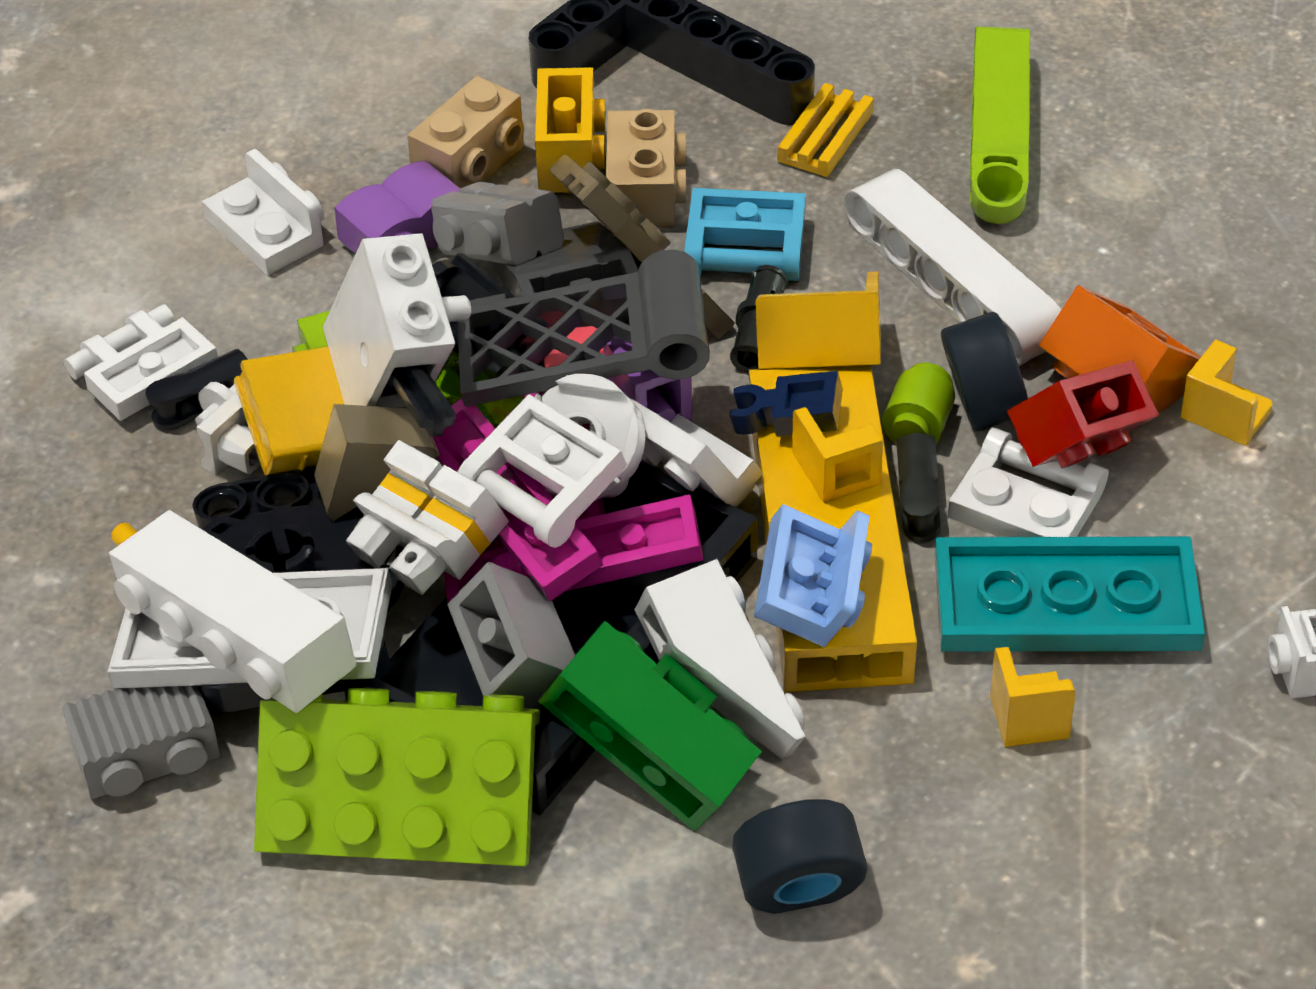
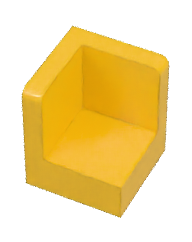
[1180,339,1273,446]
[792,407,883,503]
[990,647,1076,747]

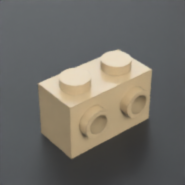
[407,75,524,188]
[606,109,686,227]

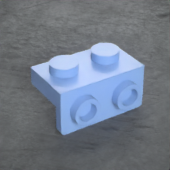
[754,504,872,647]

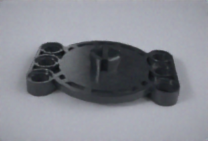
[192,466,405,712]

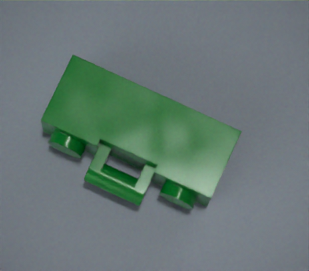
[538,621,762,832]

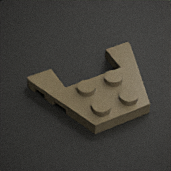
[549,154,735,339]

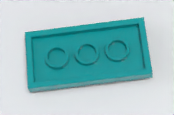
[934,536,1205,652]

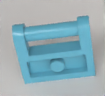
[684,188,806,281]

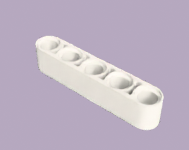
[843,169,1061,366]

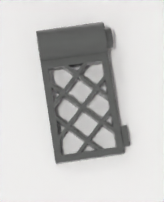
[457,250,710,407]

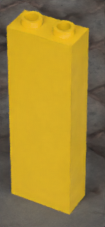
[749,365,917,693]

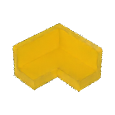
[755,271,881,369]

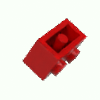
[1007,360,1159,469]

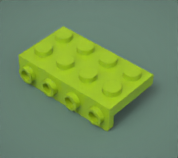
[254,688,540,866]

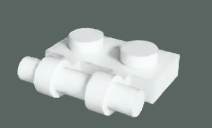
[63,304,218,421]

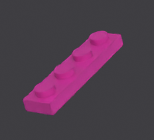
[433,398,603,601]
[444,495,704,603]

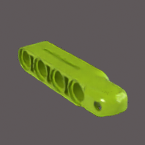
[970,26,1030,224]

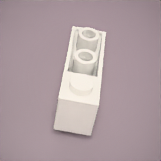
[635,559,805,759]

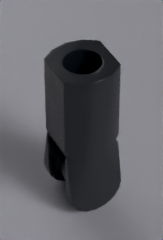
[145,349,248,431]

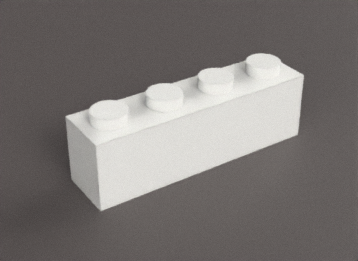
[109,510,357,713]

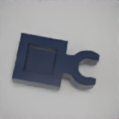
[730,371,843,437]

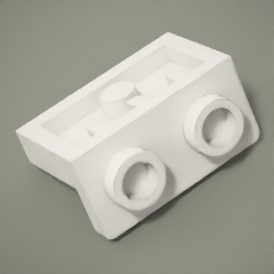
[201,149,324,276]

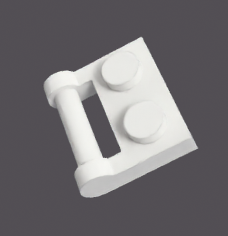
[458,394,627,548]
[948,427,1109,537]

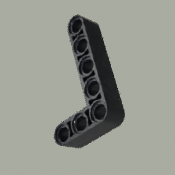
[528,0,815,125]

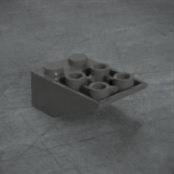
[494,221,638,365]

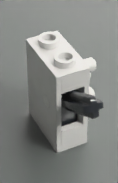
[323,233,471,437]

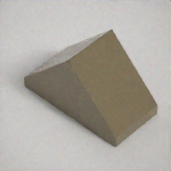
[314,404,440,521]

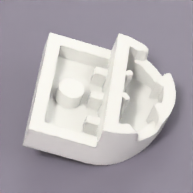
[630,398,763,506]

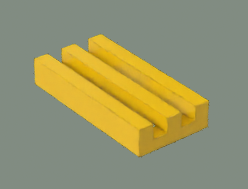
[777,83,874,177]

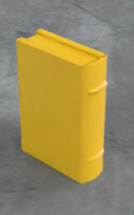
[234,346,344,475]

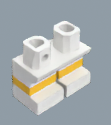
[346,440,509,595]

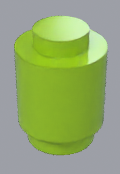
[882,362,955,444]

